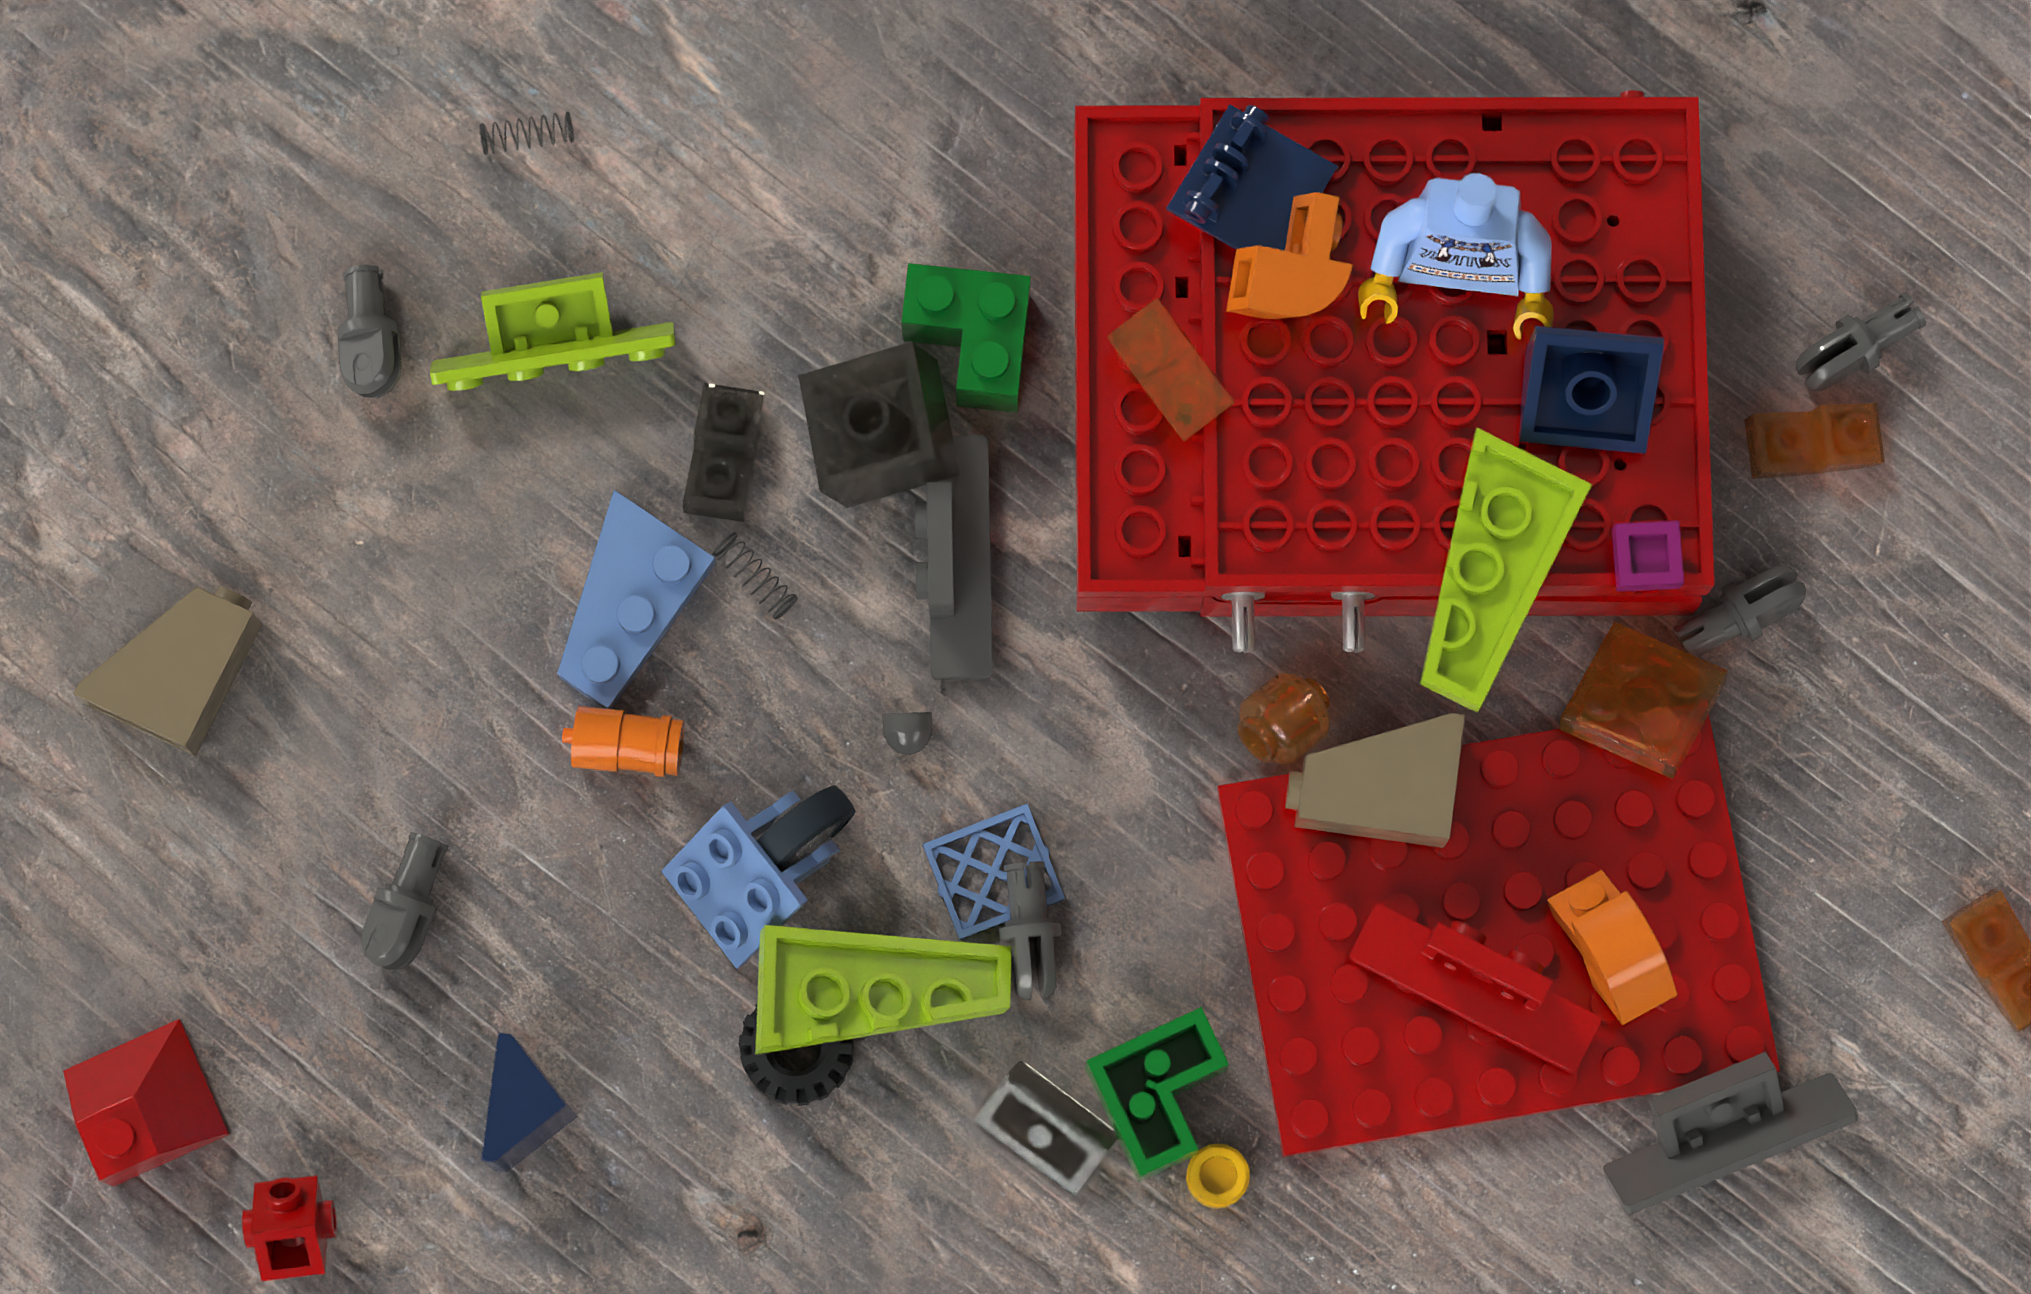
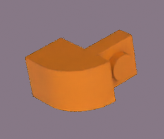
[1226,192,1353,319]
[1547,870,1677,1025]

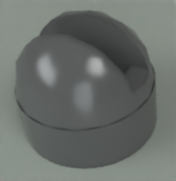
[882,712,933,755]

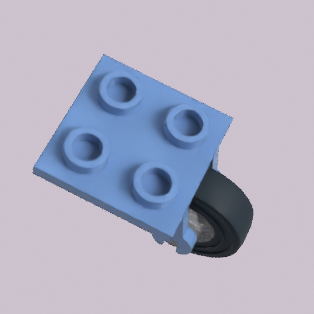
[661,785,856,969]

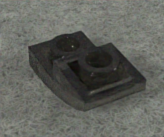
[683,383,765,522]

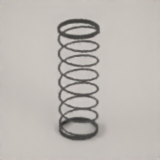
[479,111,574,155]
[712,532,798,620]

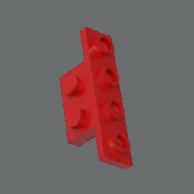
[1349,904,1601,1073]

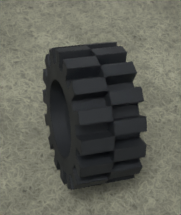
[739,1003,854,1106]

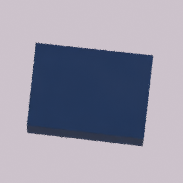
[1519,326,1664,454]
[481,1032,577,1172]

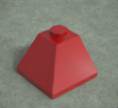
[63,1019,230,1187]

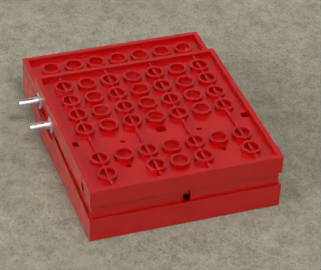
[1073,90,1714,653]

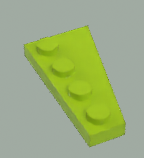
[1420,428,1592,713]
[756,925,1011,1054]

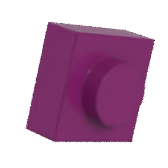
[1612,521,1684,592]

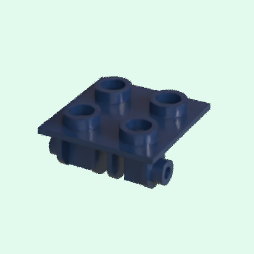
[1166,104,1338,251]

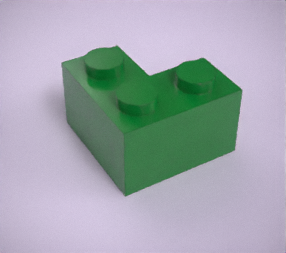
[901,263,1031,413]
[1085,1007,1229,1183]

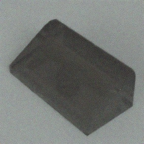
[974,1061,1118,1197]

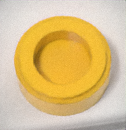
[1186,1144,1250,1209]

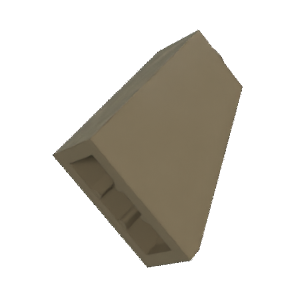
[73,586,262,757]
[1285,713,1465,848]

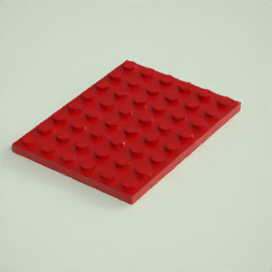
[1216,704,1780,1158]

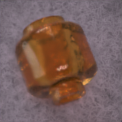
[1237,672,1331,765]

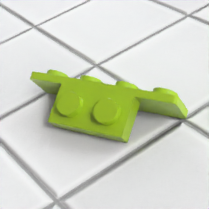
[430,272,676,391]

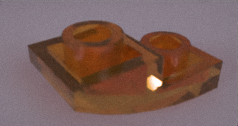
[1107,297,1234,441]
[1744,403,1885,479]
[1941,889,2031,1032]

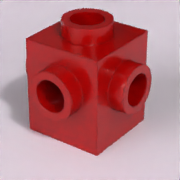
[242,1175,338,1281]

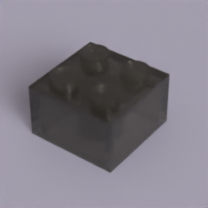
[798,341,960,508]

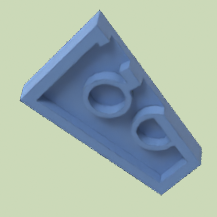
[557,490,716,709]

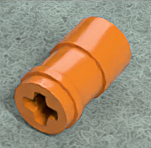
[562,706,685,778]

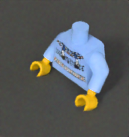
[1358,173,1554,340]

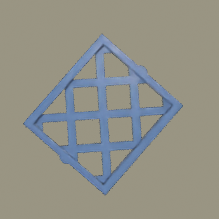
[922,804,1065,941]

